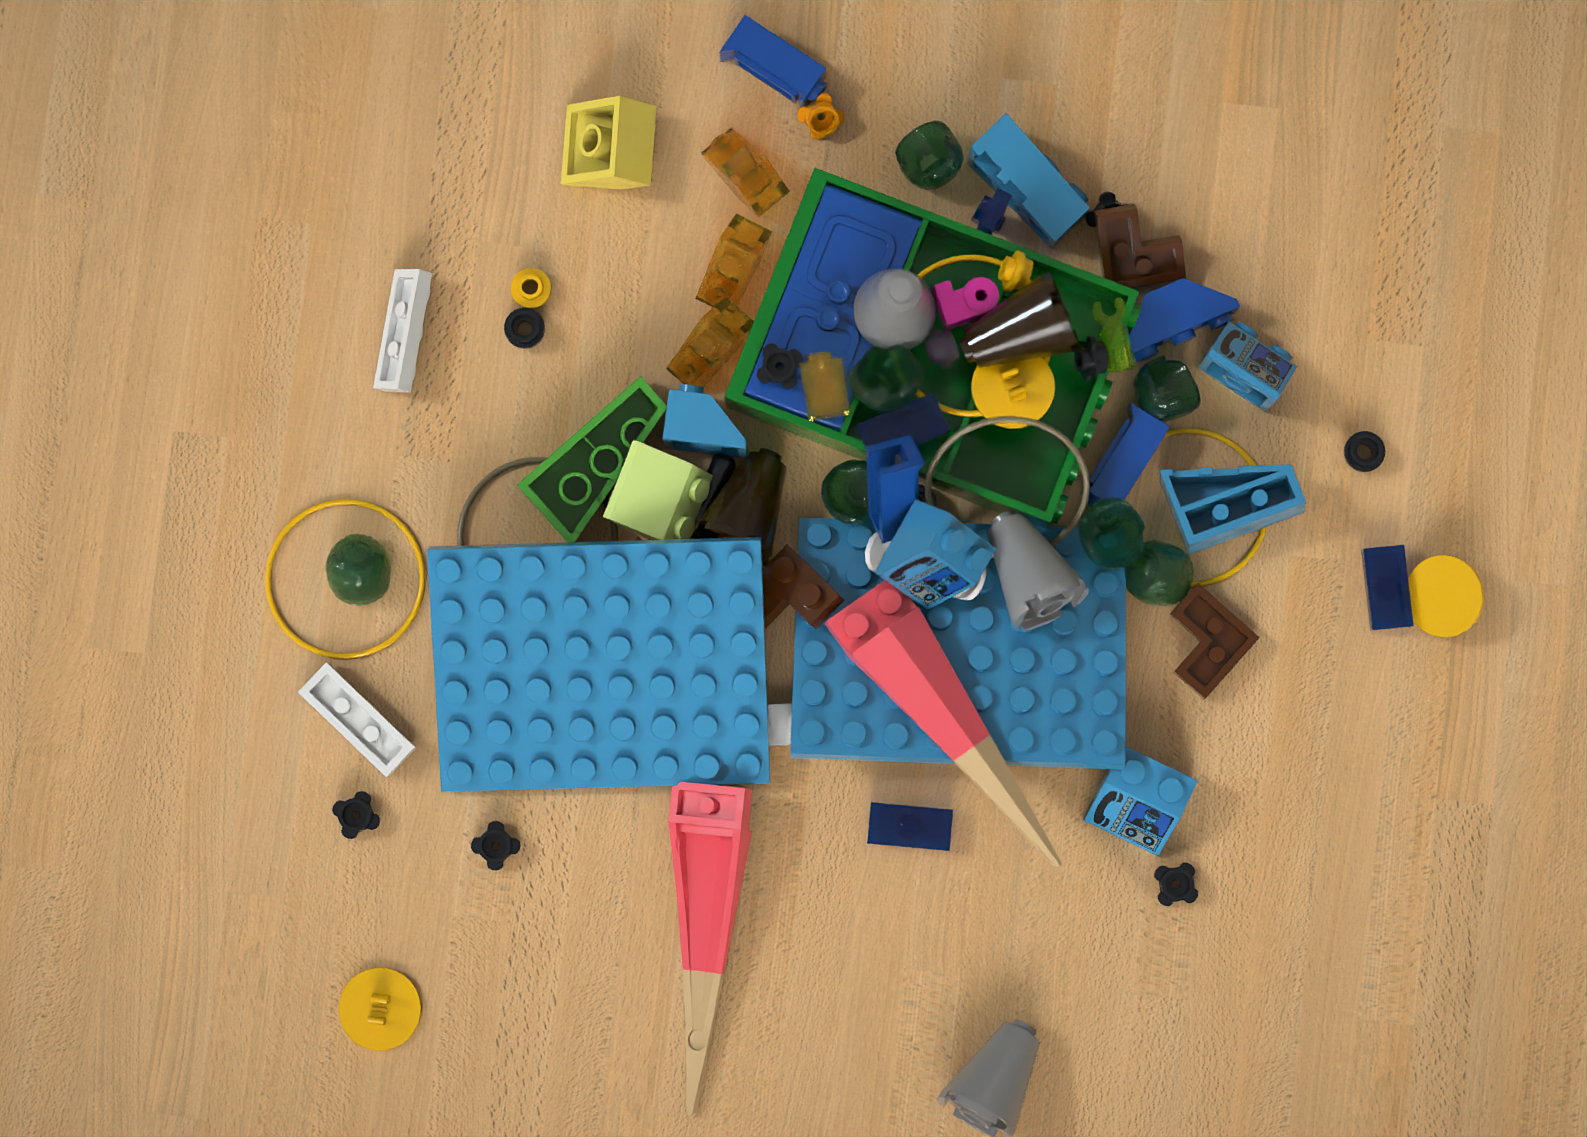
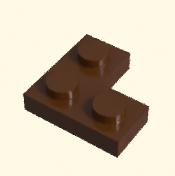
[1094,204,1186,288]
[762,544,844,630]
[1169,583,1260,700]

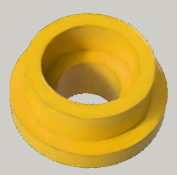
[998,251,1033,292]
[510,268,551,309]

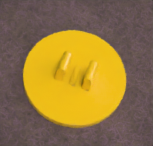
[971,357,1055,429]
[1405,555,1484,637]
[338,967,422,1051]

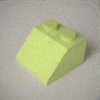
[603,440,713,540]

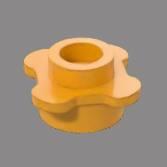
[797,92,845,139]

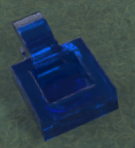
[971,188,1012,235]

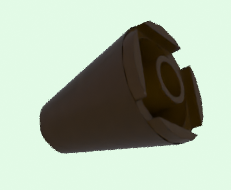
[960,271,1081,368]
[693,448,787,566]

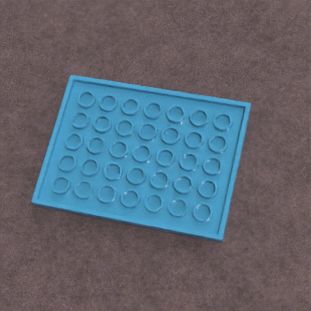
[790,517,1126,770]
[427,537,770,792]

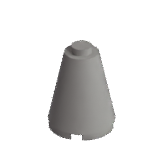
[853,269,937,352]
[987,511,1089,630]
[937,1019,1040,1137]

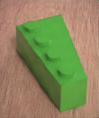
[517,376,667,542]

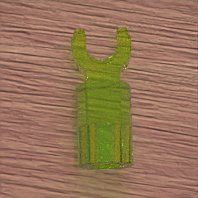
[1092,297,1136,373]

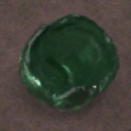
[895,120,964,190]
[849,345,923,412]
[1133,356,1201,422]
[821,459,871,526]
[1078,497,1145,570]
[325,533,391,606]
[1124,540,1194,606]

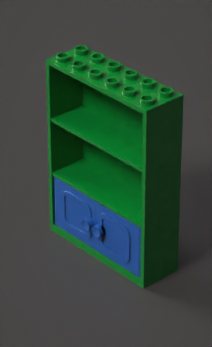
[724,168,1142,529]

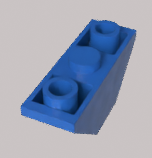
[1123,278,1240,362]

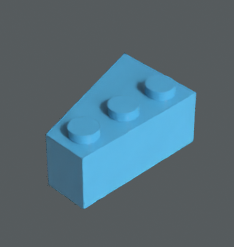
[967,113,1090,249]
[1160,464,1306,555]

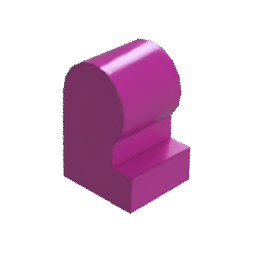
[932,277,999,331]

